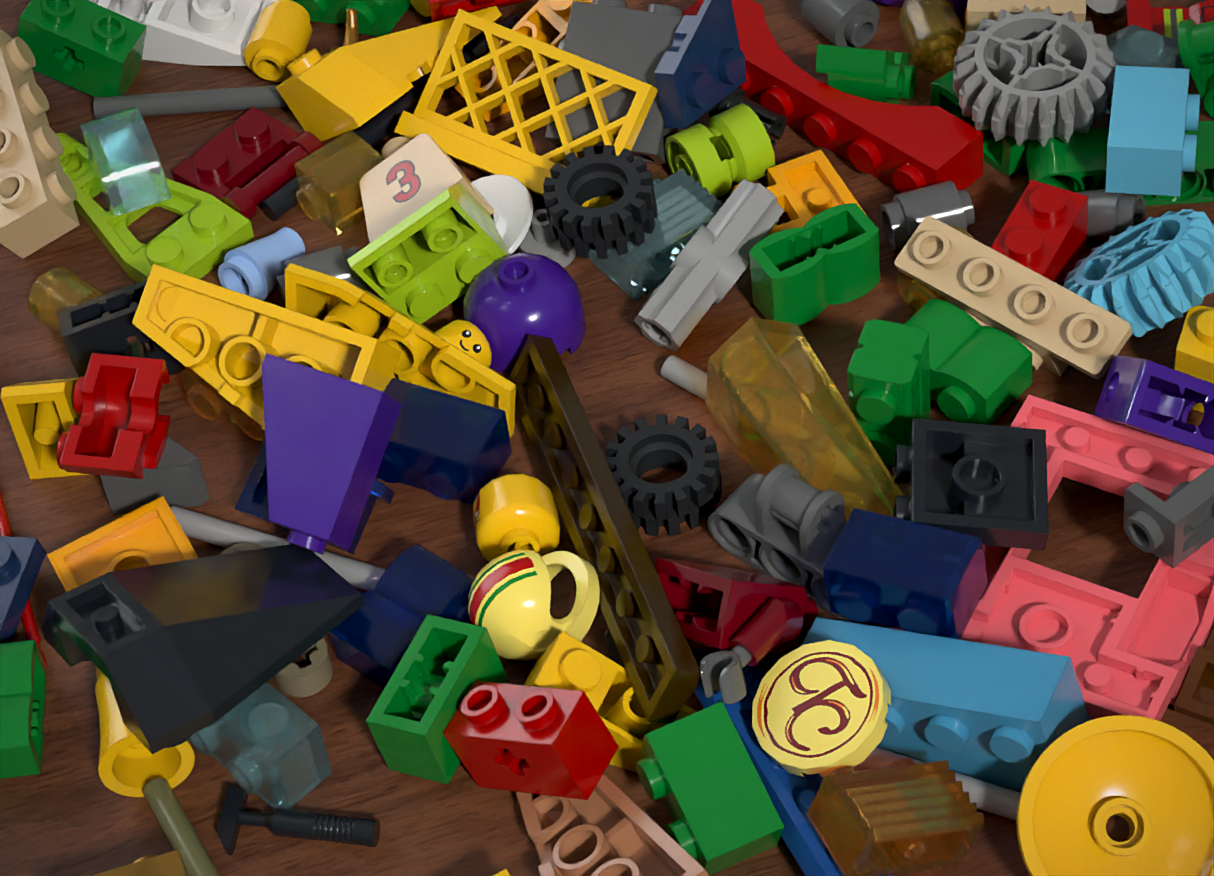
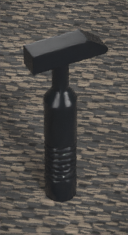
[217,787,380,855]

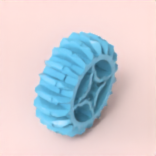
[1063,209,1214,337]

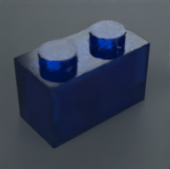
[376,378,512,505]
[822,508,988,639]

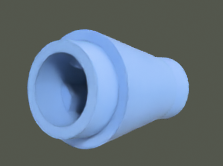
[218,227,305,301]

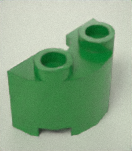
[816,44,917,104]

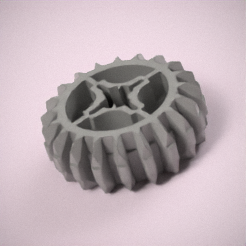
[953,5,1116,148]

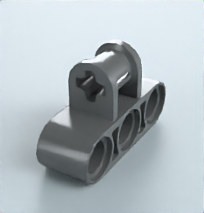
[707,463,899,622]

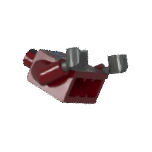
[605,557,818,704]

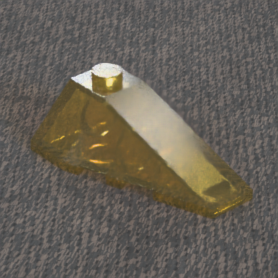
[705,317,905,556]

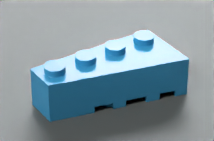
[801,617,1090,793]

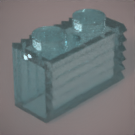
[589,168,723,300]

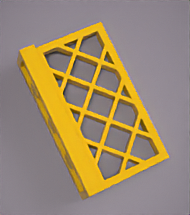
[394,9,658,208]

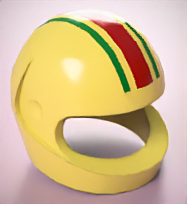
[468,550,600,661]

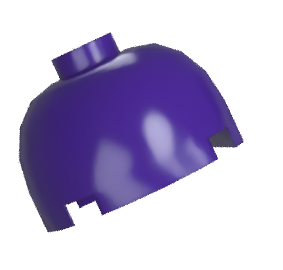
[463,252,586,373]

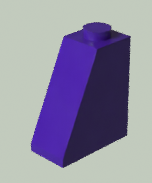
[262,353,402,555]

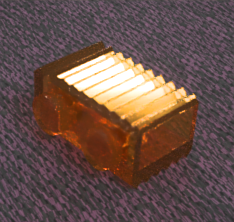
[806,758,984,876]

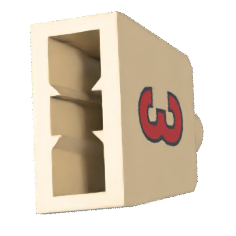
[359,133,495,243]

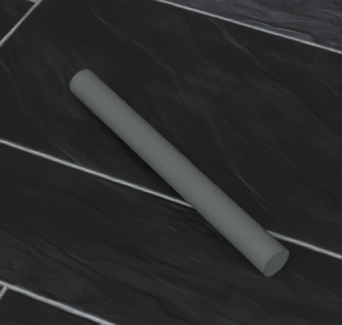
[93,85,288,120]

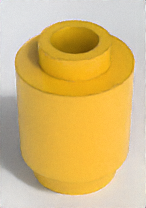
[244,0,312,82]

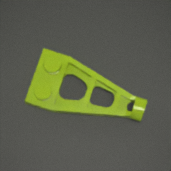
[56,133,254,283]

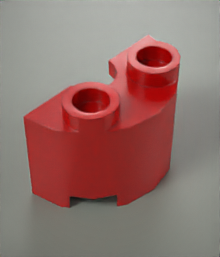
[57,353,170,479]

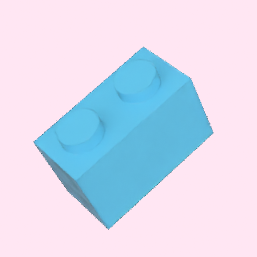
[1105,65,1200,196]

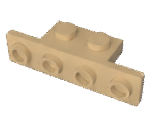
[894,216,1133,379]

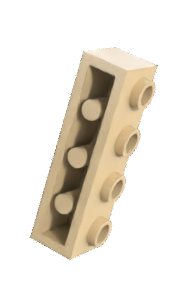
[0,29,80,259]

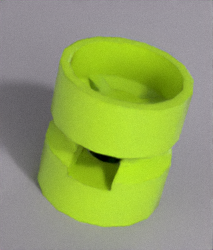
[665,103,775,207]

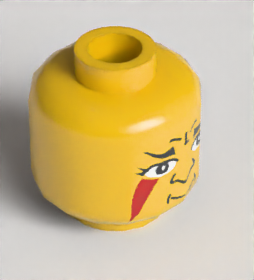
[473,474,560,562]

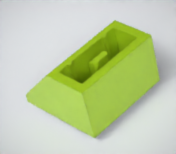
[347,182,510,324]

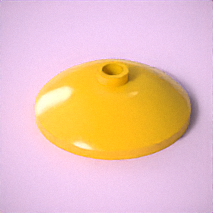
[1016,715,1214,876]

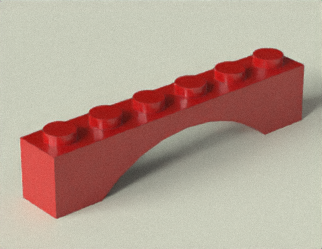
[682,0,983,193]

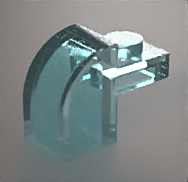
[79,107,172,217]

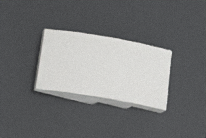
[88,0,277,66]

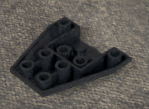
[41,544,365,754]

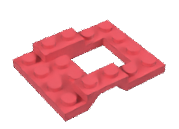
[893,395,1214,721]

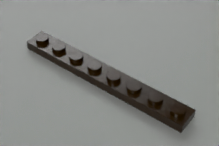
[508,334,701,724]

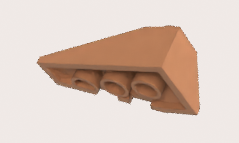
[516,774,709,876]

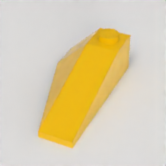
[276,6,502,142]
[284,263,516,440]
[132,264,402,431]

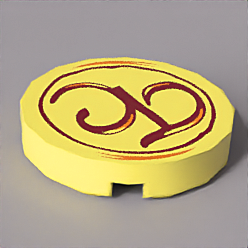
[752,640,891,778]

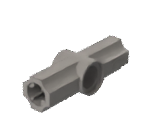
[634,179,784,352]

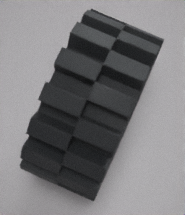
[543,145,658,259]
[605,415,722,536]

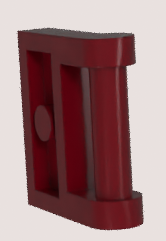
[172,106,326,220]

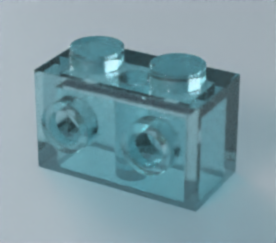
[189,682,332,809]

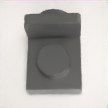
[1123,465,1214,568]

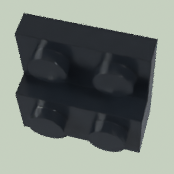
[892,418,1049,561]

